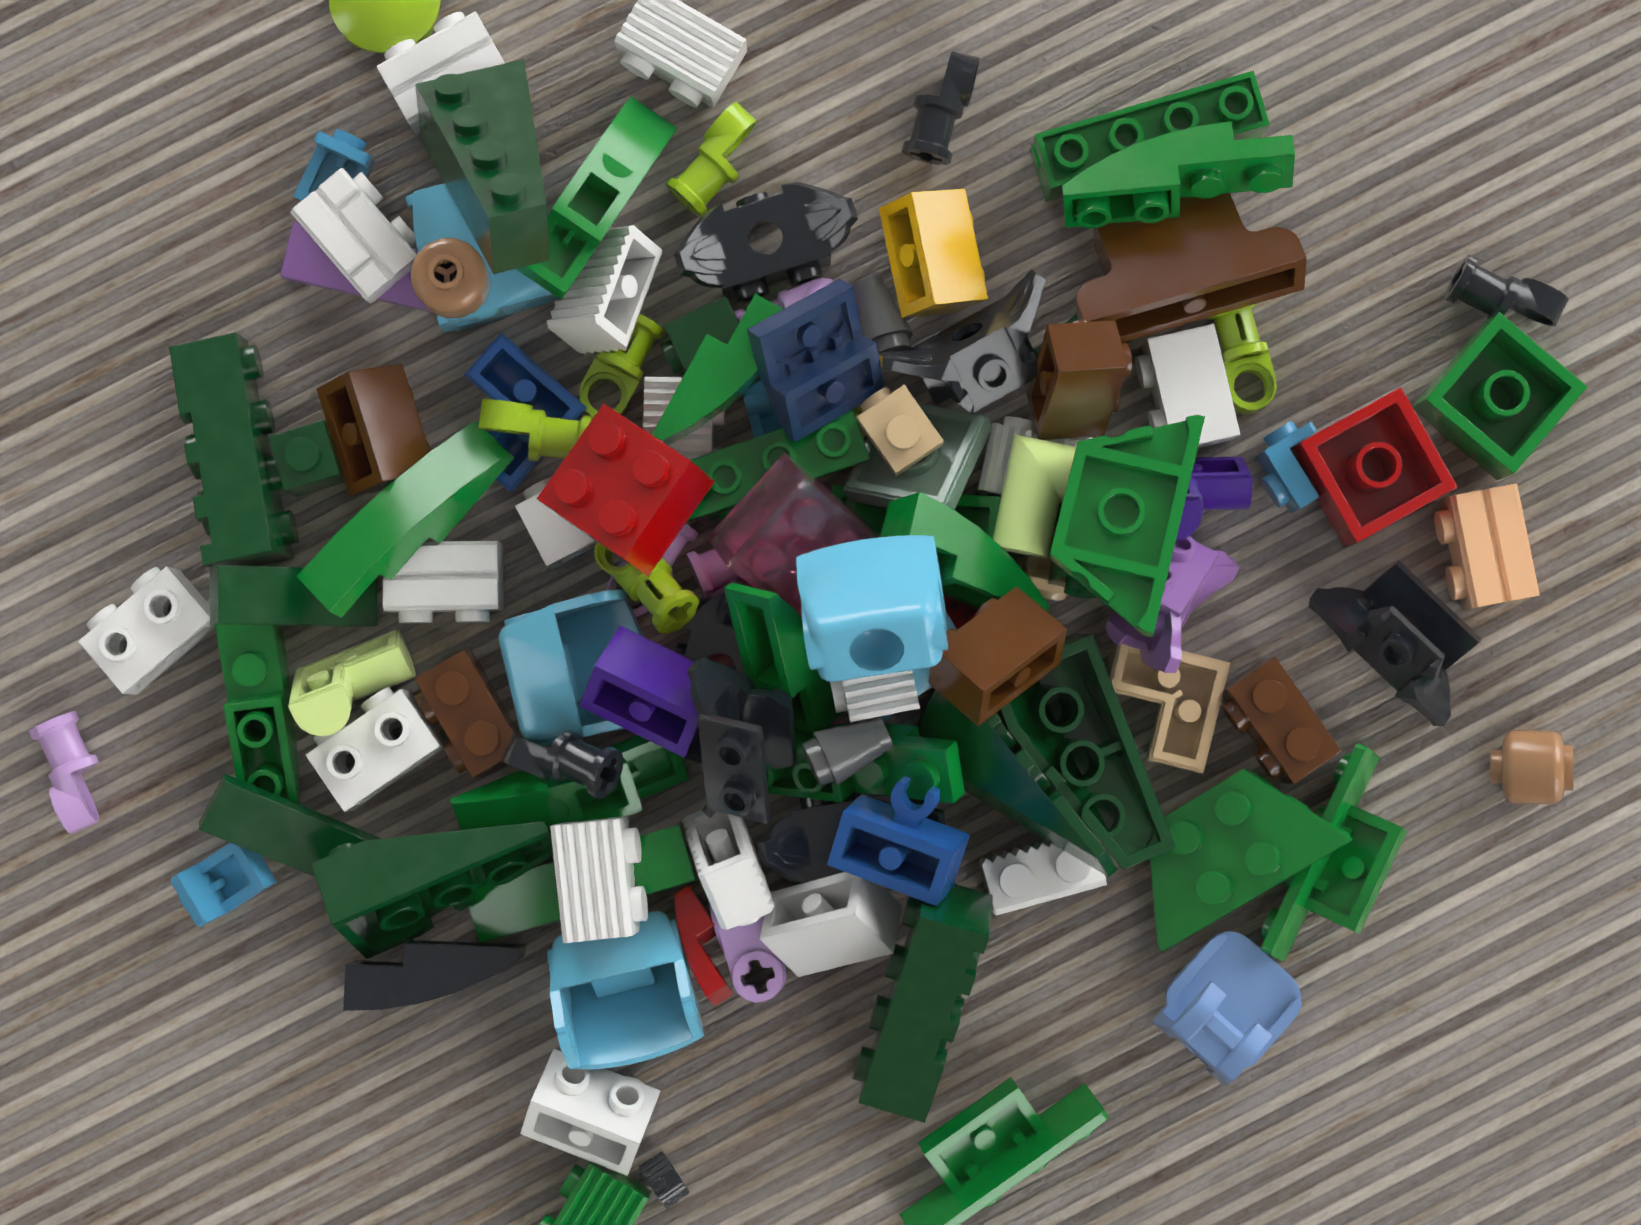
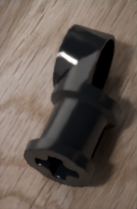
[901,51,980,165]
[1444,254,1569,326]
[501,730,623,799]

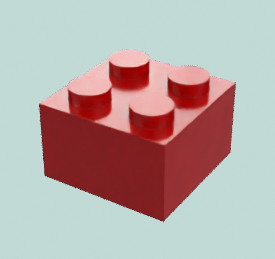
[1290,387,1457,548]
[537,403,714,577]

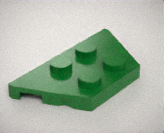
[1050,414,1205,638]
[1150,768,1353,952]

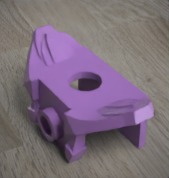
[1106,536,1240,673]

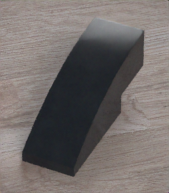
[343,939,526,1011]

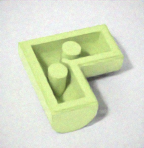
[993,434,1076,559]
[288,630,416,736]

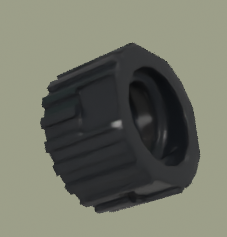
[638,1152,689,1210]

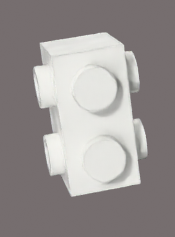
[78,566,215,695]
[306,687,445,812]
[520,1049,660,1176]

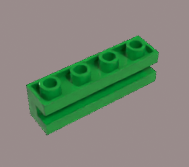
[1030,70,1270,202]

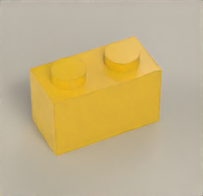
[879,189,988,318]

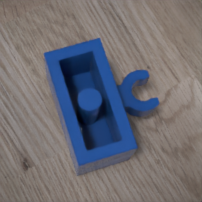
[827,776,970,906]

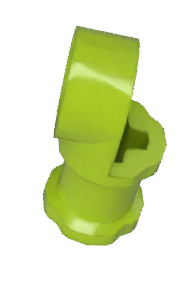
[665,102,757,218]
[1207,304,1277,415]
[579,314,666,417]
[478,399,593,462]
[594,542,700,634]

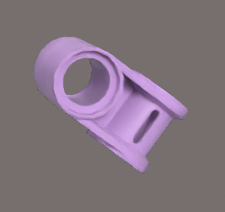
[709,904,787,1003]

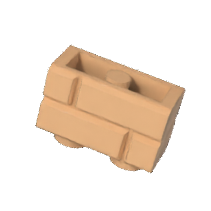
[1434,484,1540,610]

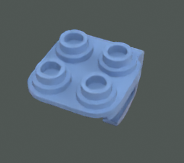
[1152,931,1302,1085]

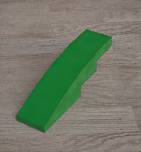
[296,421,515,618]
[469,824,696,943]

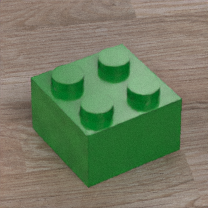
[1412,312,1588,480]

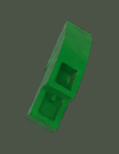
[516,96,677,300]
[1062,121,1295,229]
[209,587,300,804]
[766,724,965,804]
[449,735,689,830]

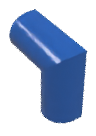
[464,333,587,493]

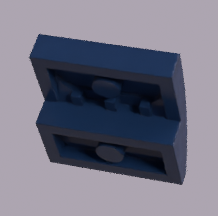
[747,278,885,442]

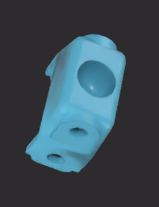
[406,183,559,332]
[796,535,948,682]
[499,589,643,747]
[547,911,704,1069]

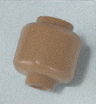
[411,238,490,318]
[1490,730,1574,805]

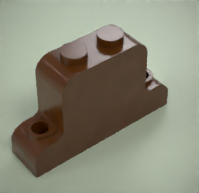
[1076,193,1307,343]

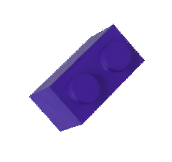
[579,626,699,758]

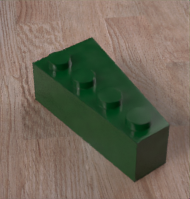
[415,59,550,274]
[169,332,299,567]
[853,884,993,1123]

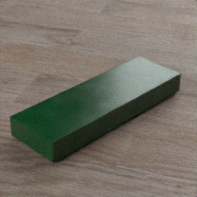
[210,565,377,627]
[199,773,382,877]

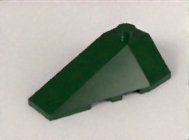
[999,633,1175,870]
[916,690,1118,877]
[311,821,553,959]

